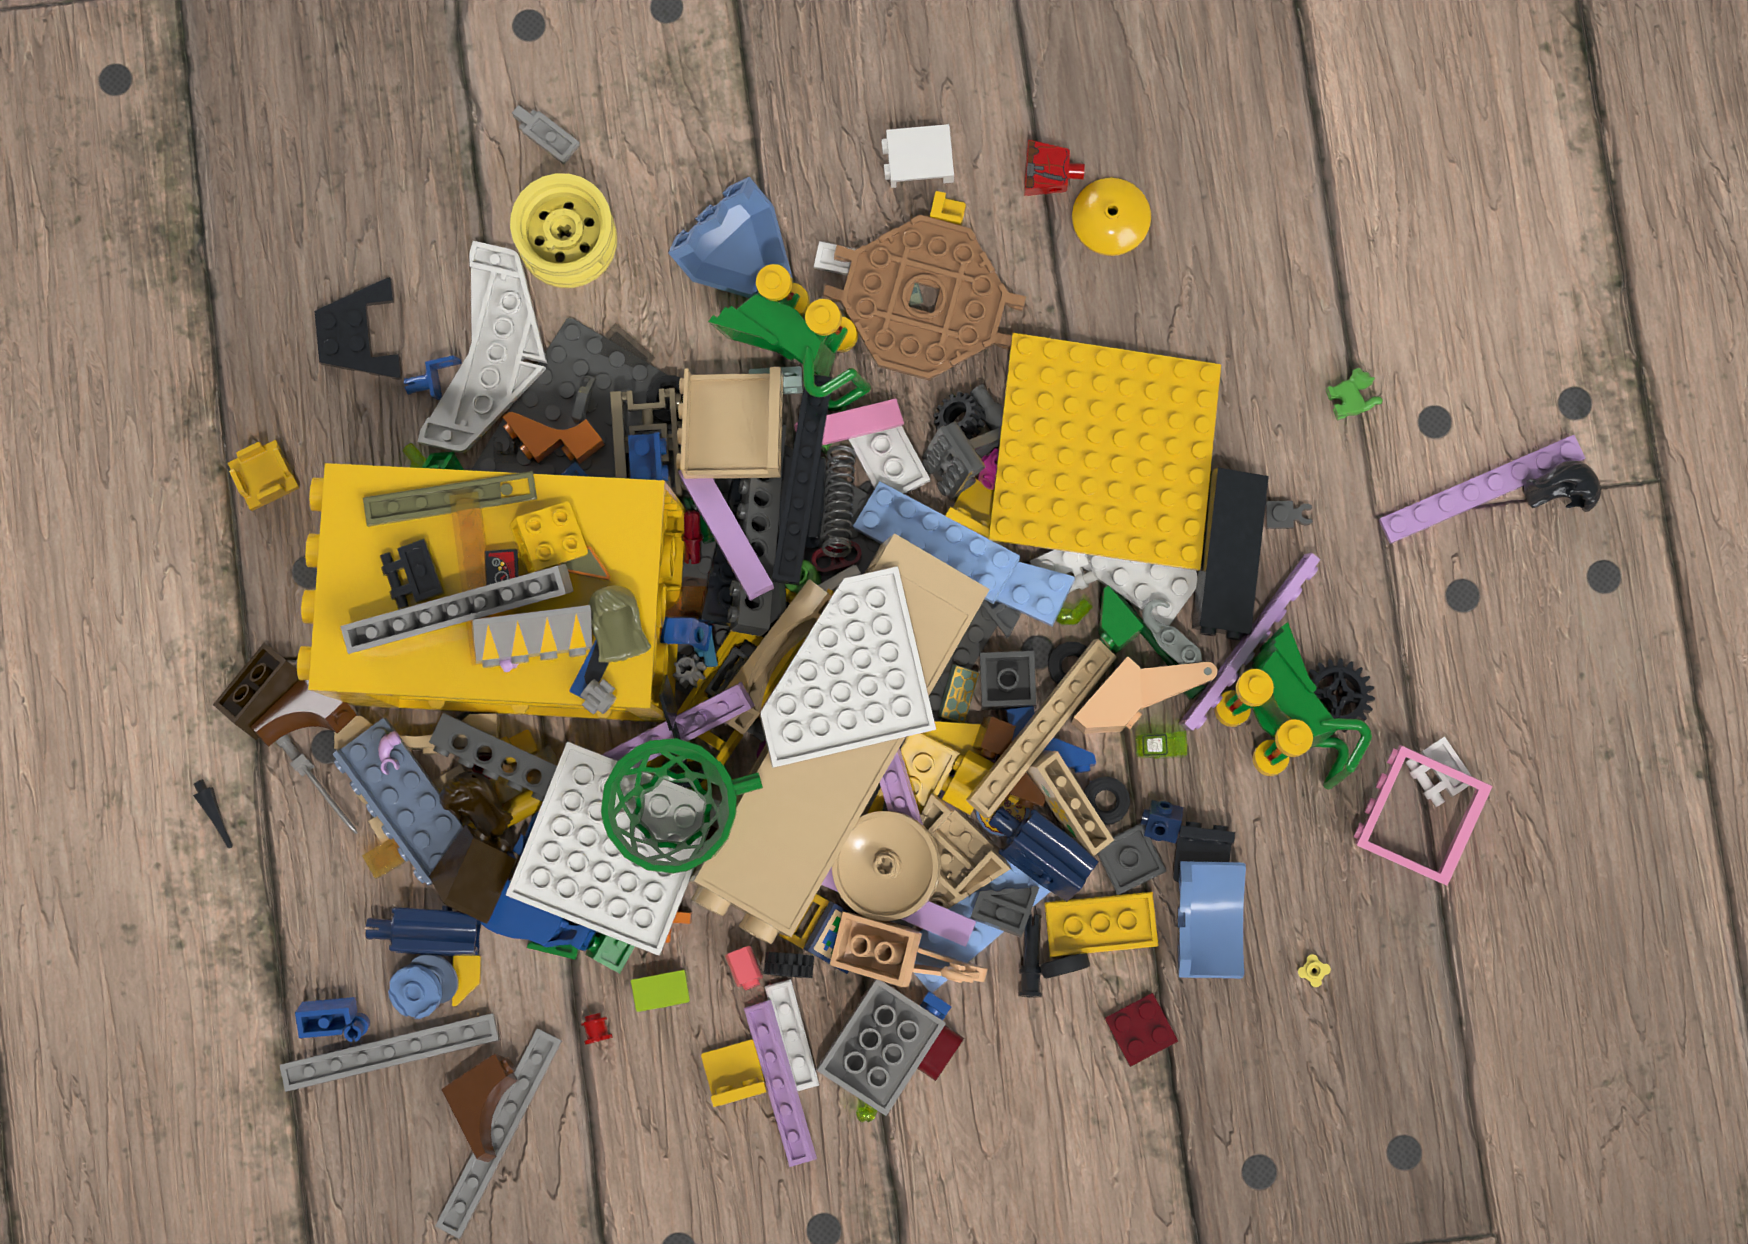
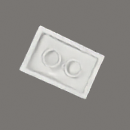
[848,426,930,494]

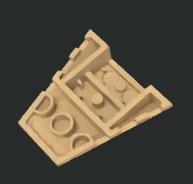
[917,793,1012,928]

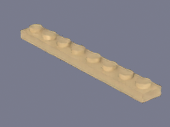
[966,639,1117,818]

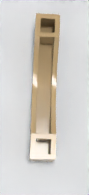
[725,579,832,735]
[334,714,500,755]

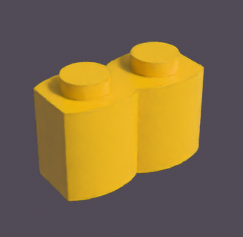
[941,750,995,815]

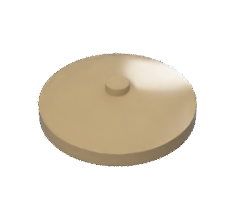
[832,811,941,921]

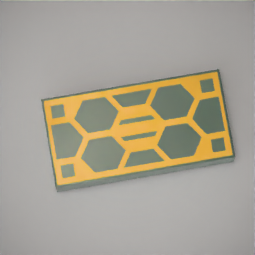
[938,665,980,723]

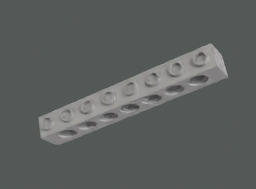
[340,564,574,654]

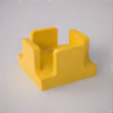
[228,440,300,511]

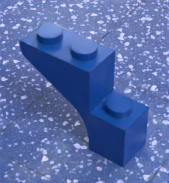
[1006,706,1096,773]

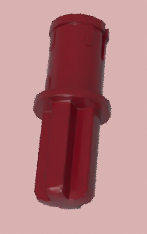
[681,510,703,564]

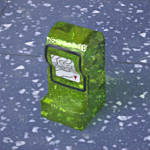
[1136,731,1187,759]

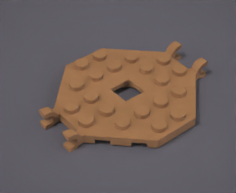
[823,215,1026,381]

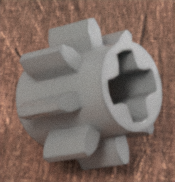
[673,654,707,689]
[581,679,617,714]

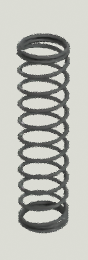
[822,445,856,557]

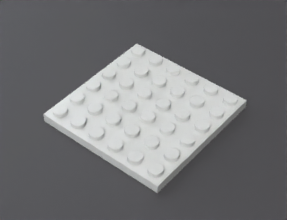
[506,742,720,956]

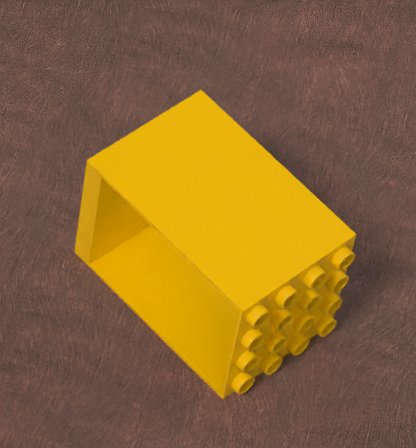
[297,463,687,723]

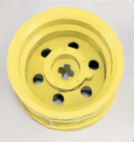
[510,173,617,288]

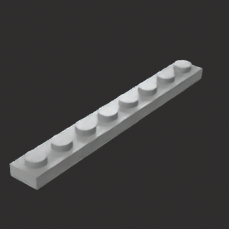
[280,1013,500,1092]
[435,1028,562,1239]

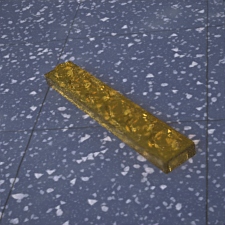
[449,492,496,666]

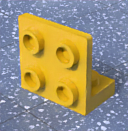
[946,478,995,542]
[510,501,588,574]
[701,1040,768,1107]

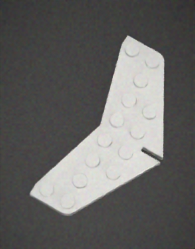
[417,241,548,453]

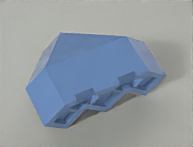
[668,176,792,298]

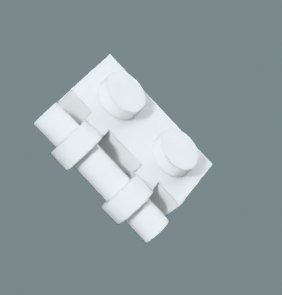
[1030,550,1098,597]
[1406,737,1471,807]

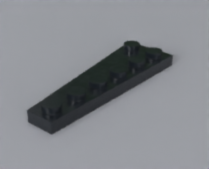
[699,478,762,626]

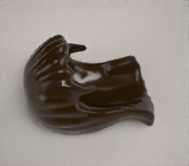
[439,771,513,838]

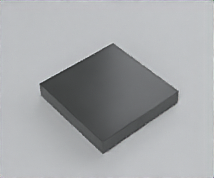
[1097,824,1166,895]

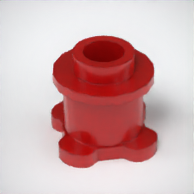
[581,1013,613,1045]

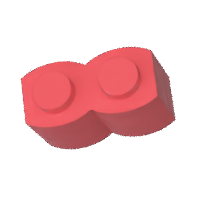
[725,946,763,991]

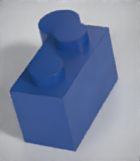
[295,997,370,1042]

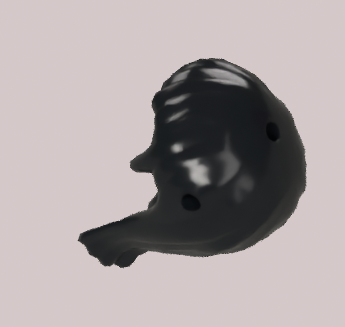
[1524,461,1601,512]

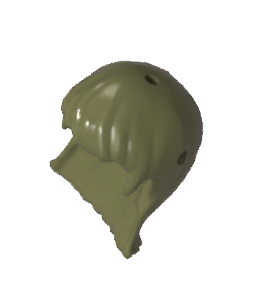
[589,585,651,663]

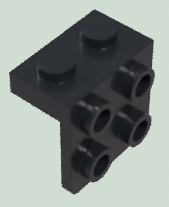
[1173,822,1235,883]

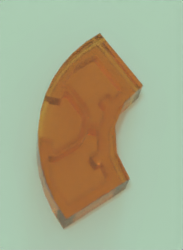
[659,586,706,640]

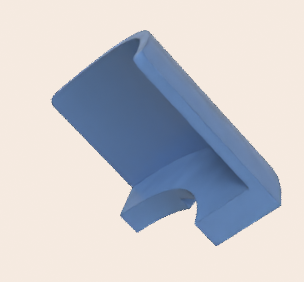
[1178,861,1246,979]

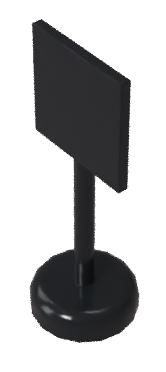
[659,675,704,788]

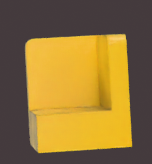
[930,191,966,226]
[500,729,541,767]

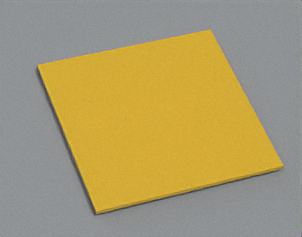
[988,333,1221,571]

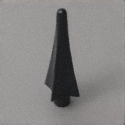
[193,779,233,849]

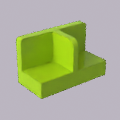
[631,970,690,1012]

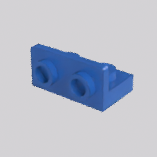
[628,432,669,481]

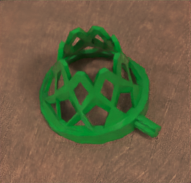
[601,738,763,874]

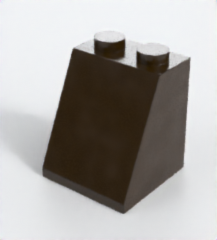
[429,825,516,924]

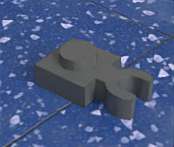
[1265,501,1313,529]

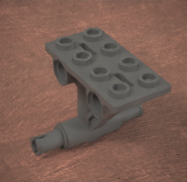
[922,384,1004,501]

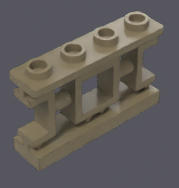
[610,388,687,496]

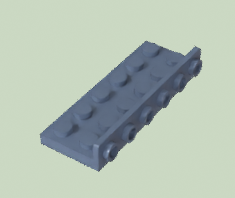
[333,717,465,886]

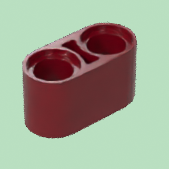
[812,541,862,576]
[917,1025,965,1081]

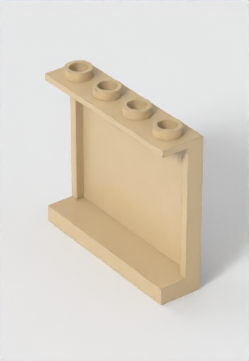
[676,367,784,479]

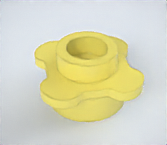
[1298,954,1331,987]

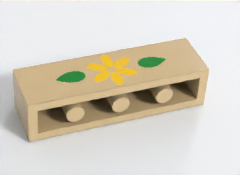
[1027,750,1114,856]

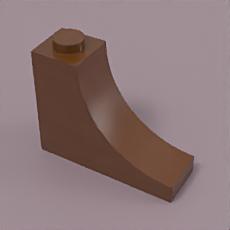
[250,680,357,747]
[441,1053,518,1162]

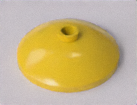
[1072,178,1151,256]

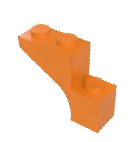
[503,412,605,464]

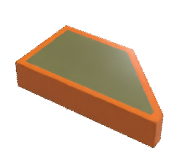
[558,546,611,581]

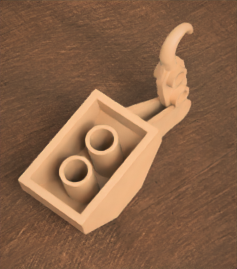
[830,912,988,987]

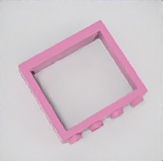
[1353,745,1493,886]

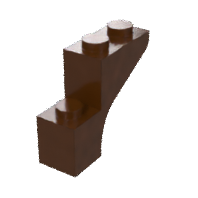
[973,716,1045,810]

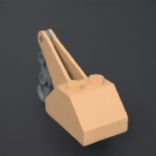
[1072,599,1217,734]

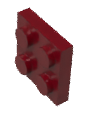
[1104,993,1178,1067]

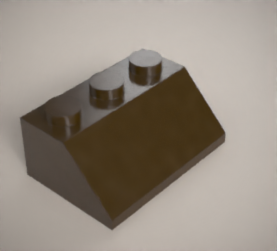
[213,642,299,740]

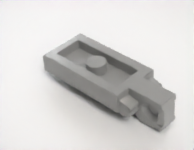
[512,105,580,165]

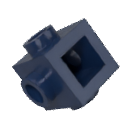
[1141,800,1183,844]

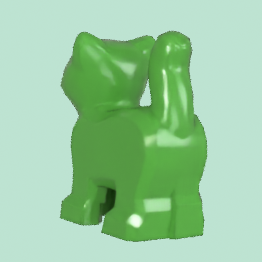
[1325,368,1383,421]

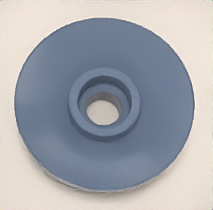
[410,954,458,1003]

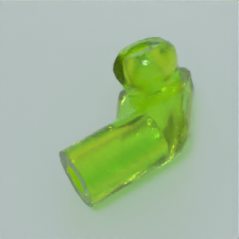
[1056,599,1093,625]

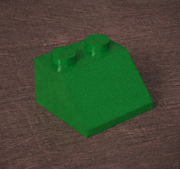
[1098,585,1144,654]

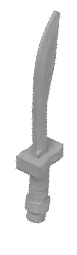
[276,734,358,834]

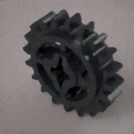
[1307,658,1375,733]

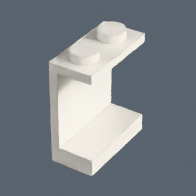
[882,124,954,188]

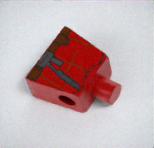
[1024,140,1085,196]

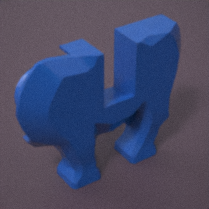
[481,812,596,951]

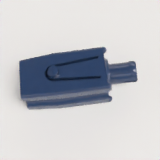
[988,806,1099,902]
[365,905,481,956]

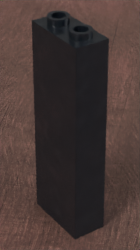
[1192,467,1269,640]

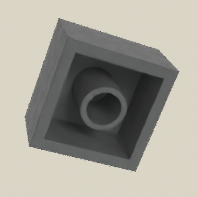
[979,651,1036,710]

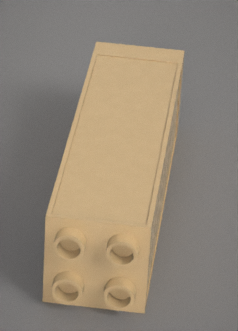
[689,533,990,944]

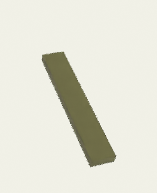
[363,471,537,527]

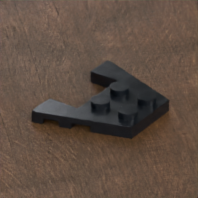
[314,277,402,380]

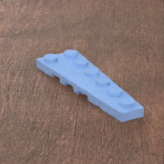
[996,562,1075,627]

